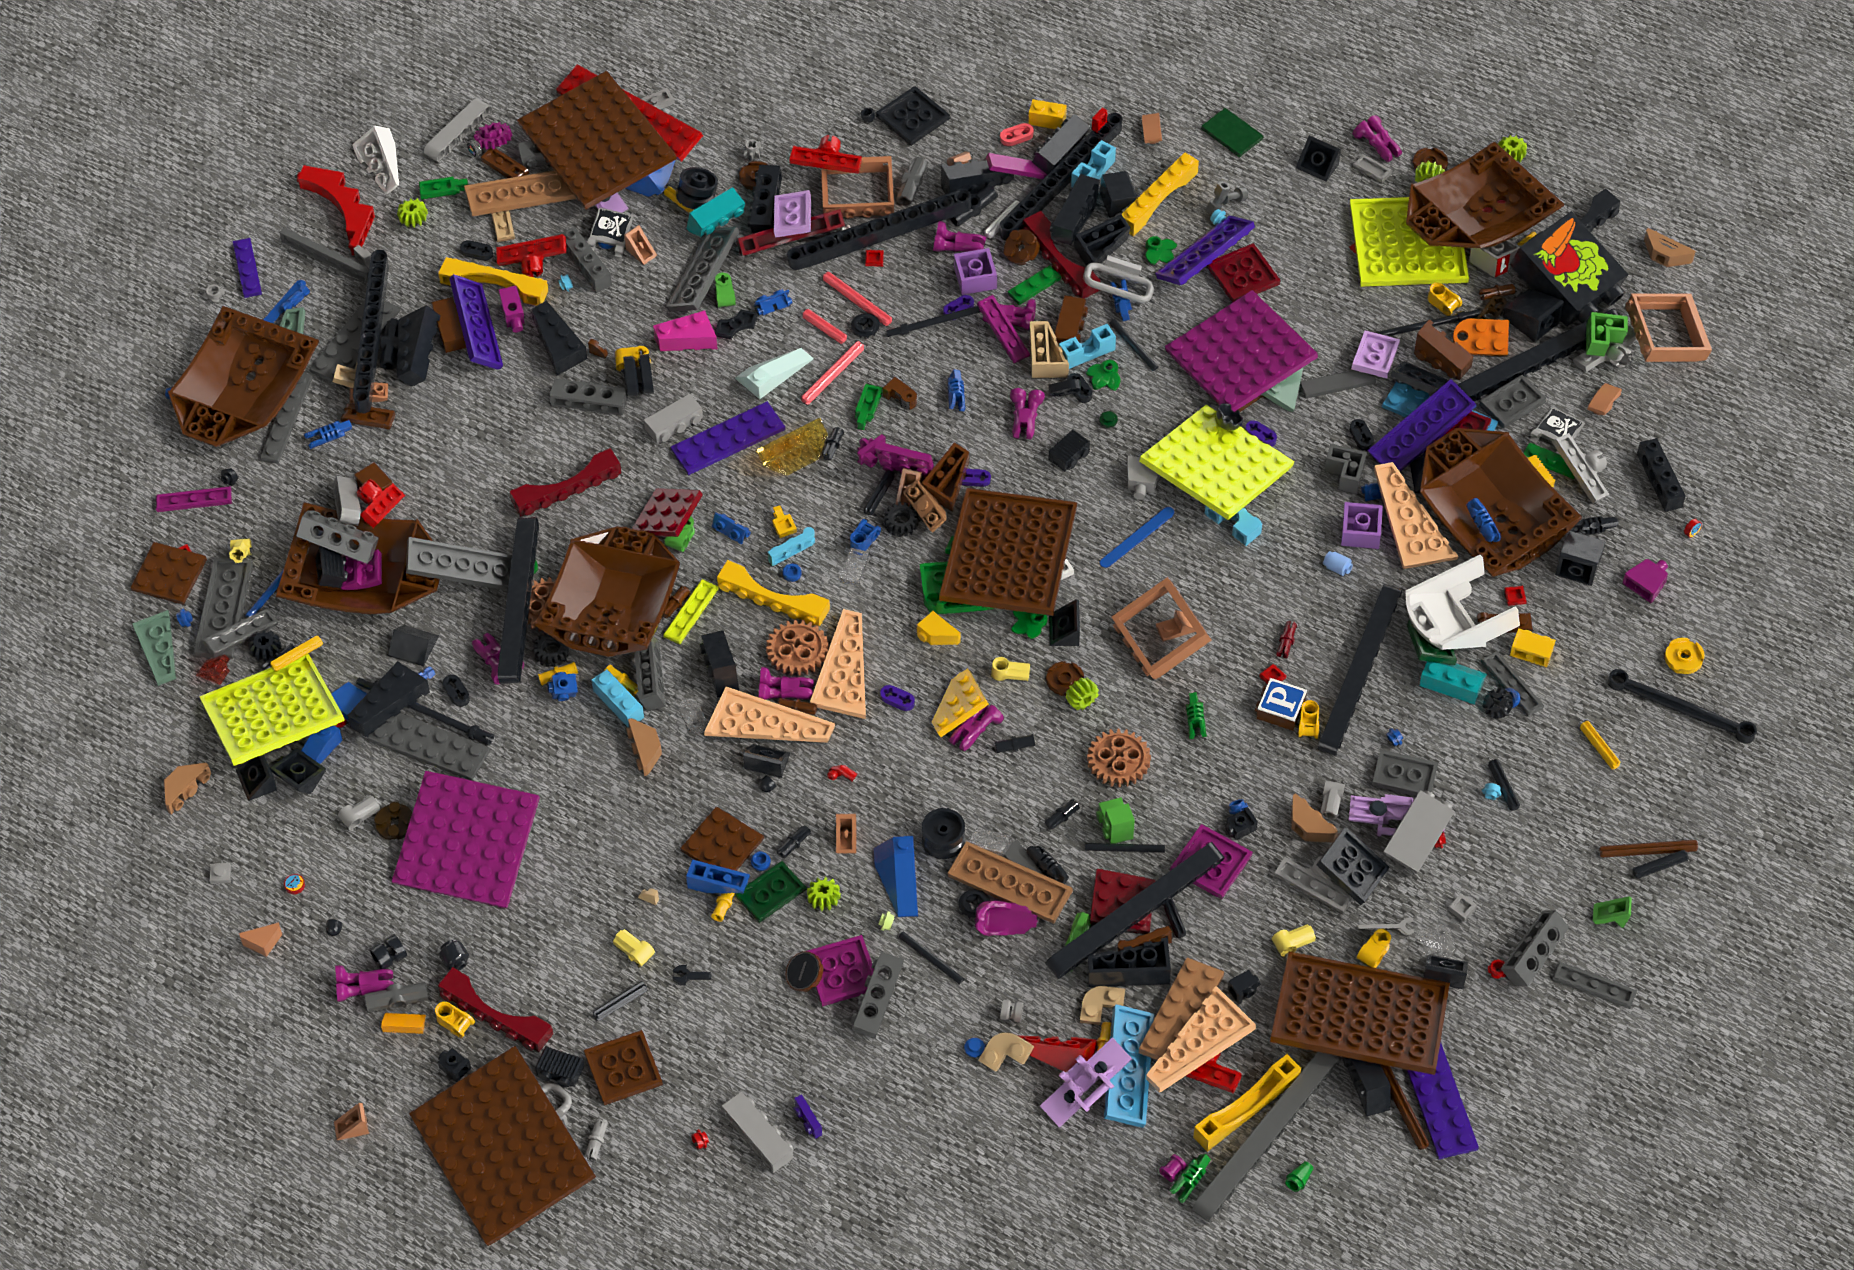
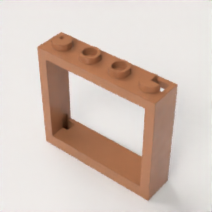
[821,156,894,218]
[1625,294,1712,362]
[1112,577,1212,680]

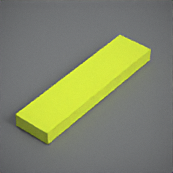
[663,579,719,645]

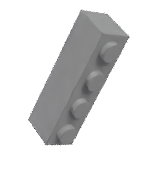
[722,1092,794,1173]

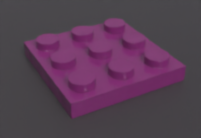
[875,441,934,481]
[1170,824,1253,900]
[807,935,874,1007]

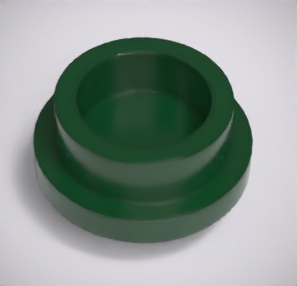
[1099,411,1118,428]

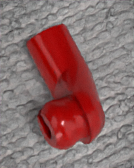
[827,765,857,782]

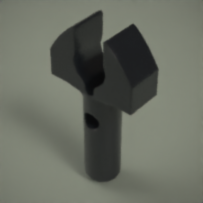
[672,965,712,986]

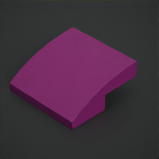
[341,550,382,590]

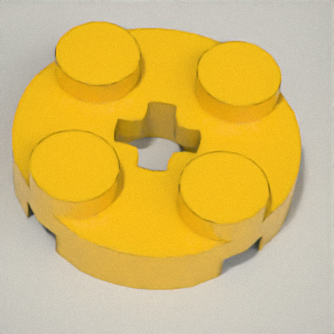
[1664,638,1705,674]

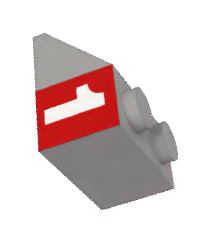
[1469,240,1520,277]

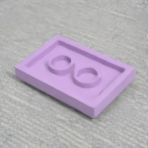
[774,190,811,237]
[1351,331,1400,378]

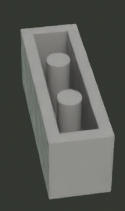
[644,394,703,444]

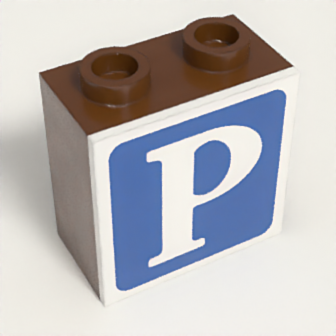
[1255,678,1307,731]

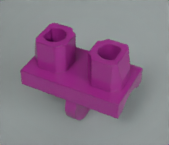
[857,434,886,468]

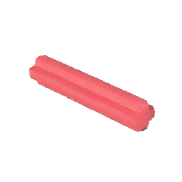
[803,309,847,344]

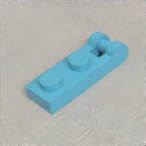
[768,527,815,566]

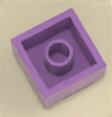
[954,248,997,295]
[1341,502,1383,549]

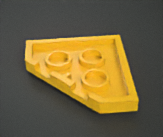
[932,668,989,737]

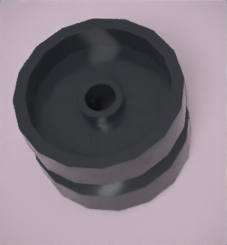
[676,167,718,210]
[623,354,654,397]
[922,808,965,859]

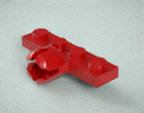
[789,135,862,174]
[496,234,567,277]
[356,479,405,528]
[1186,1053,1242,1094]

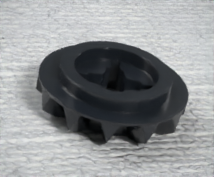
[851,314,880,338]
[1482,688,1513,719]
[958,889,990,919]

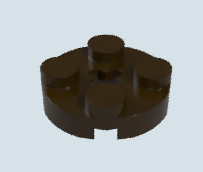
[374,802,413,840]

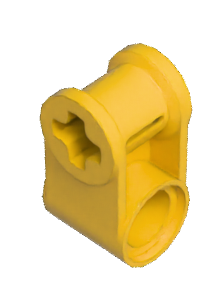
[1427,283,1462,316]
[615,346,651,371]
[1298,700,1319,739]
[1357,929,1391,968]
[435,1002,475,1039]

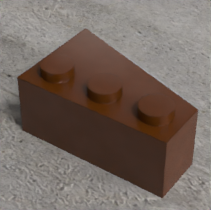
[1414,319,1474,380]
[922,442,970,512]

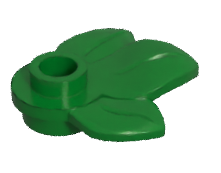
[1145,236,1177,265]
[1086,359,1121,391]
[1012,611,1047,639]

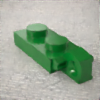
[419,177,469,200]
[855,384,883,430]

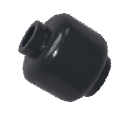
[439,940,469,971]

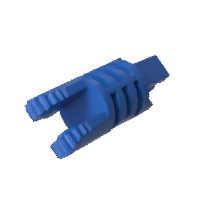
[1110,279,1132,321]
[947,369,965,412]
[304,420,352,449]
[1466,498,1501,542]

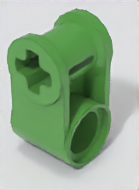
[715,272,736,308]
[665,516,695,552]

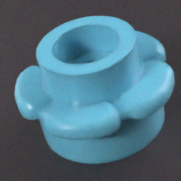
[1210,209,1226,225]
[558,274,573,291]
[1482,783,1501,800]

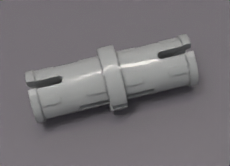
[584,1119,608,1162]

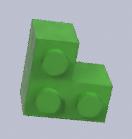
[1586,312,1628,357]
[1096,797,1135,843]

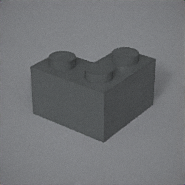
[1325,444,1367,494]

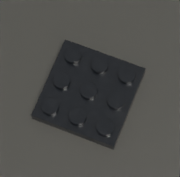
[876,86,950,146]
[1316,827,1390,905]

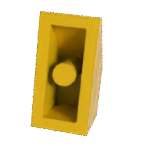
[917,611,961,645]

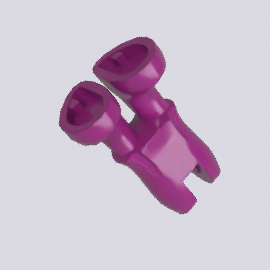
[1352,115,1402,162]
[933,221,986,252]
[983,299,1036,330]
[1010,388,1045,440]
[472,633,524,685]
[758,667,814,700]
[949,704,1004,752]
[335,965,394,1002]

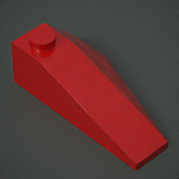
[1017,1035,1097,1072]

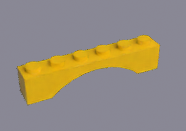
[1122,153,1199,237]
[438,257,548,306]
[717,560,830,627]
[1193,1054,1301,1152]

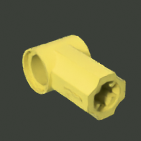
[229,539,252,563]
[991,657,1030,681]
[1272,924,1316,957]
[613,929,655,967]

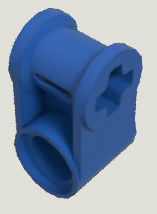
[850,519,881,554]

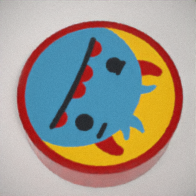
[1684,519,1702,538]
[284,874,305,894]

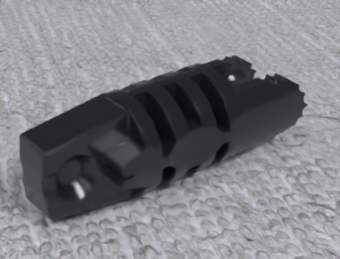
[1570,516,1619,536]
[1026,845,1069,884]

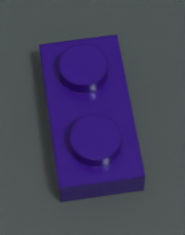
[793,1094,822,1139]

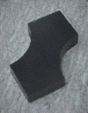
[714,309,759,340]

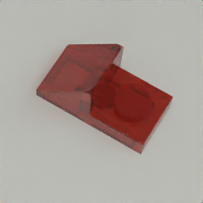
[196,654,230,685]

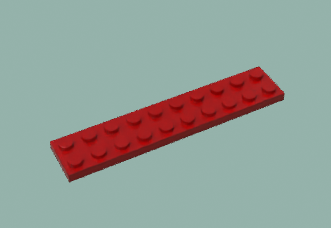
[556,64,703,162]

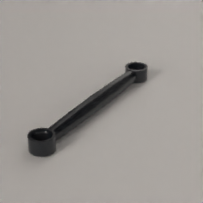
[1608,669,1757,744]

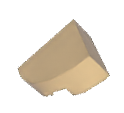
[638,889,659,905]

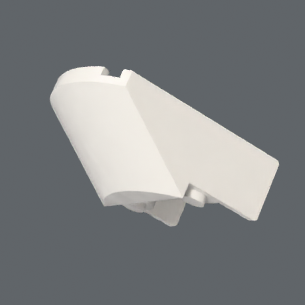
[1406,555,1520,650]

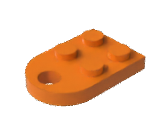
[1453,319,1509,356]

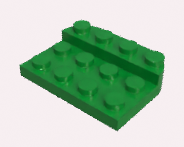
[919,561,994,614]

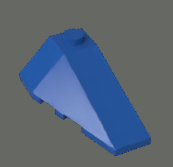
[626,161,675,197]
[874,836,918,917]

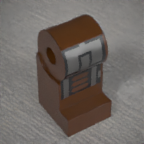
[883,377,917,410]

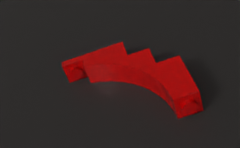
[297,165,375,256]

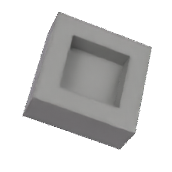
[354,245,371,267]
[210,863,231,884]
[1448,894,1477,922]

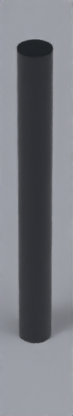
[1110,319,1159,371]
[1085,843,1165,853]
[899,931,965,985]

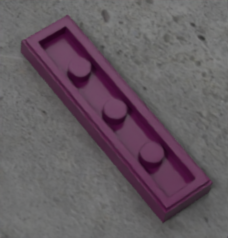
[986,153,1047,179]
[977,295,1030,364]
[156,486,232,512]

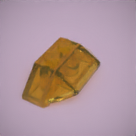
[755,417,828,476]

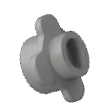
[203,285,225,303]

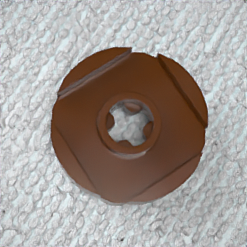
[1004,230,1040,266]

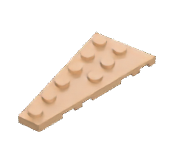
[1374,462,1459,569]
[810,609,866,719]
[704,687,835,743]
[1146,986,1256,1093]

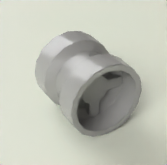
[1000,999,1024,1023]

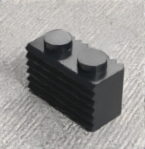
[1048,429,1090,472]
[315,546,348,588]
[535,1046,584,1087]

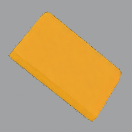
[381,1013,426,1034]

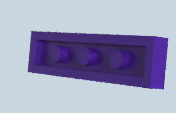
[233,238,262,298]

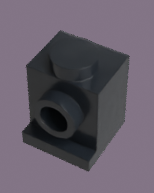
[1225,807,1258,840]
[1227,970,1261,1005]
[438,1048,471,1082]

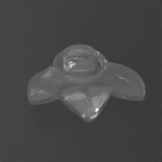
[1416,924,1455,959]

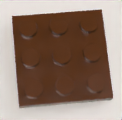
[131,542,207,605]
[680,806,764,871]
[584,1030,663,1106]

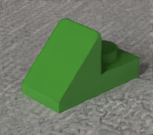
[1593,896,1632,928]

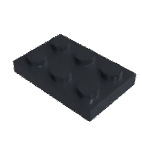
[1390,361,1449,396]

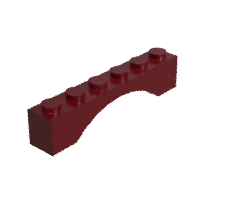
[736,209,845,256]
[1022,211,1101,299]
[509,448,622,517]
[438,967,553,1052]

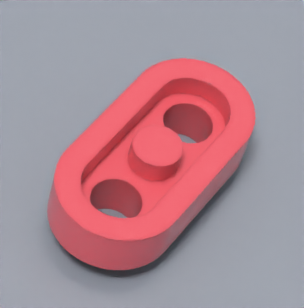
[1000,123,1034,146]

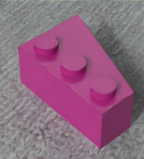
[653,310,717,351]

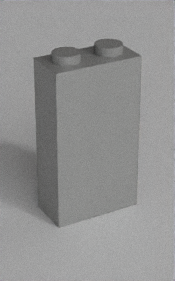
[1382,790,1455,874]

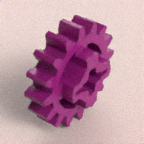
[474,122,512,150]

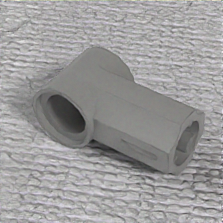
[1321,780,1345,820]
[338,795,381,831]

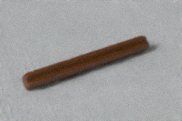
[1599,839,1698,858]
[1380,1064,1429,1150]

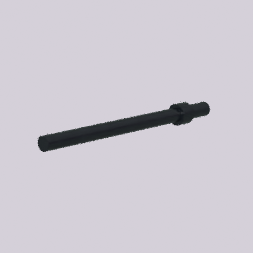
[886,306,981,337]
[1374,309,1480,336]

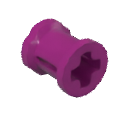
[1159,1154,1187,1182]

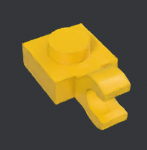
[772,505,797,538]

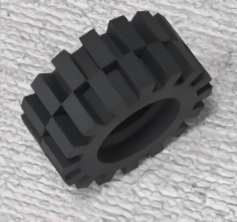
[884,502,918,537]
[533,632,569,667]

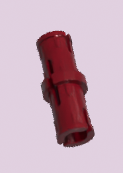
[1276,621,1297,658]

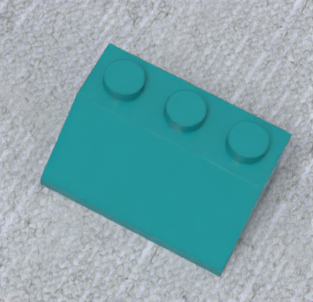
[686,187,745,237]
[1420,661,1487,705]

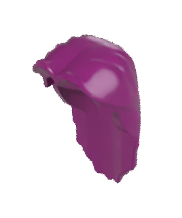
[975,901,1038,936]

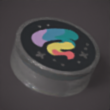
[466,139,482,158]

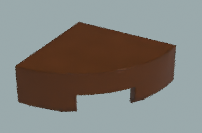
[588,338,608,359]

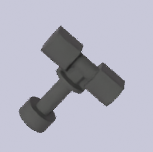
[1206,181,1248,216]

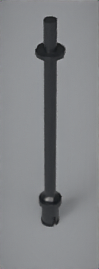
[356,677,494,746]

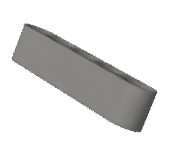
[424,98,492,163]
[333,475,361,526]

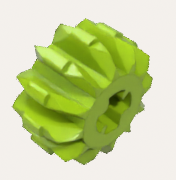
[1498,134,1527,162]
[1415,160,1445,182]
[397,198,428,228]
[1065,677,1099,710]
[807,876,841,912]

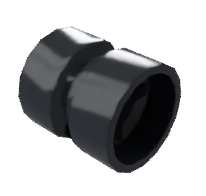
[369,934,407,969]

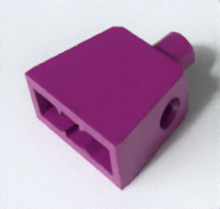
[499,286,525,333]
[1623,559,1668,603]

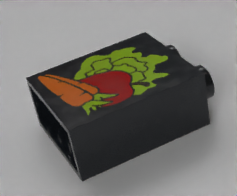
[1509,211,1629,327]

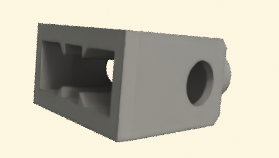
[1127,456,1160,500]

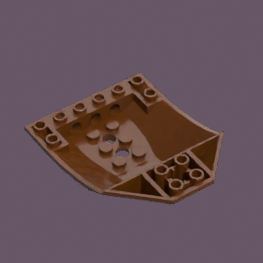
[1406,141,1564,248]
[167,306,319,447]
[1420,428,1582,577]
[276,502,440,614]
[535,526,680,657]

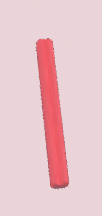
[823,272,892,326]
[801,341,864,405]

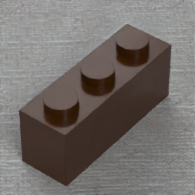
[1055,295,1088,345]
[431,297,467,353]

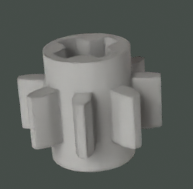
[741,139,763,161]

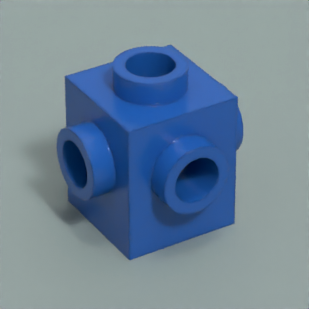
[547,672,578,701]

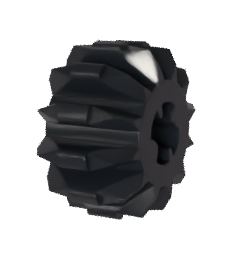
[248,629,282,662]

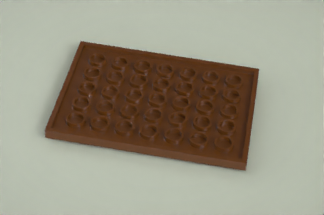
[517,71,677,209]
[939,488,1077,616]
[1270,951,1450,1075]
[409,1046,596,1246]

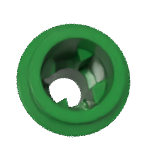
[1285,1161,1314,1192]

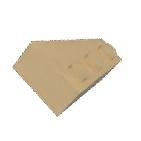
[1029,321,1069,378]

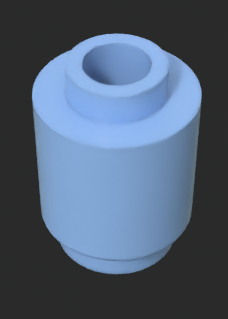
[1323,551,1353,576]

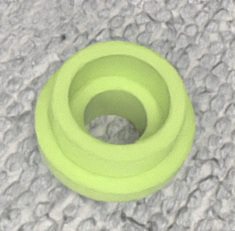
[878,911,894,931]

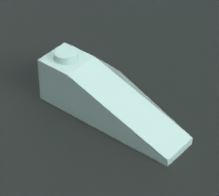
[735,348,813,399]

